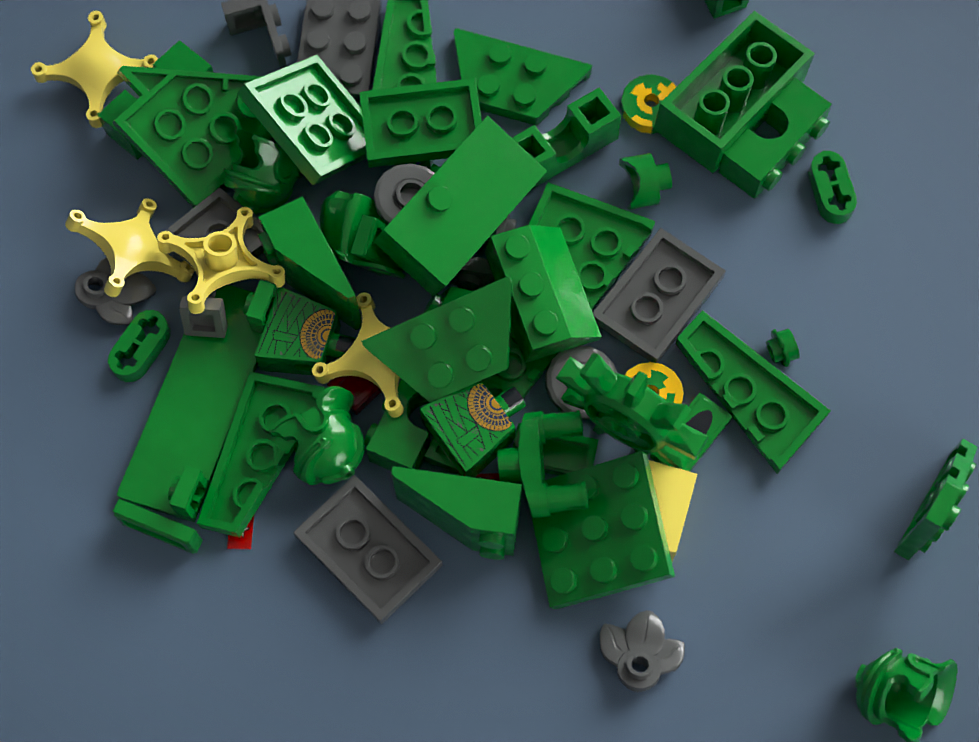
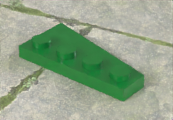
[372,0,437,90]

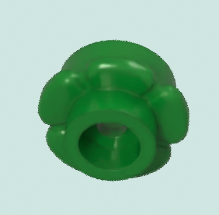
[766,328,800,367]

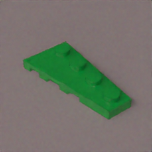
[675,310,831,474]
[197,372,326,537]

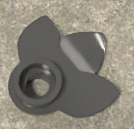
[74,257,156,325]
[599,610,685,692]

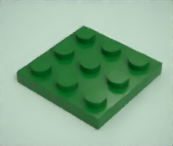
[237,55,367,185]
[531,451,675,609]

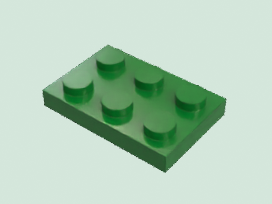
[359,78,482,168]

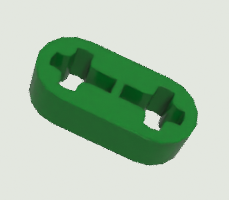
[808,151,857,224]
[108,310,171,382]

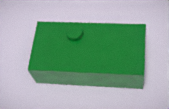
[654,10,815,173]
[373,115,547,297]

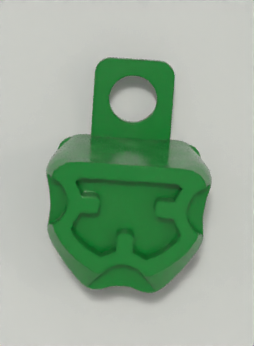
[320,191,405,279]

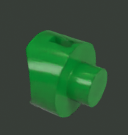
[619,153,672,210]

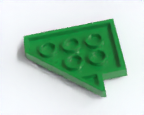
[112,66,272,208]

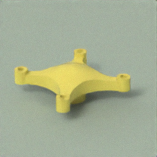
[31,11,158,128]
[65,198,195,297]
[157,207,285,314]
[312,292,404,418]

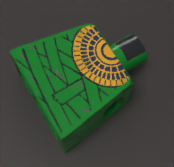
[255,287,356,376]
[420,382,526,478]

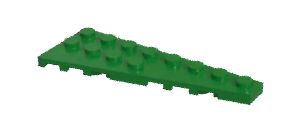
[425,182,655,475]

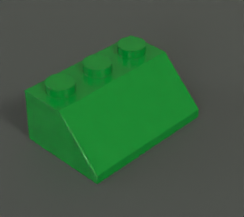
[485,225,602,363]

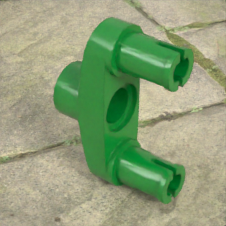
[498,410,589,518]

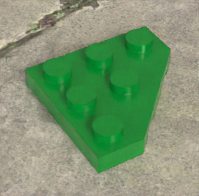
[894,438,978,561]

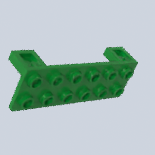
[117,280,278,523]

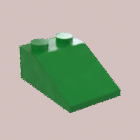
[257,196,362,330]
[391,466,522,560]

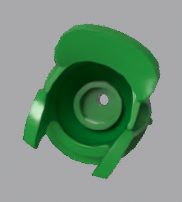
[223,128,302,214]
[269,386,365,486]
[854,648,958,742]

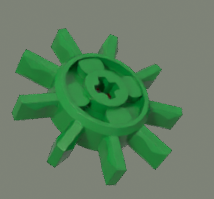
[555,353,708,470]

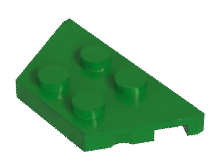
[454,28,592,126]
[361,276,513,403]

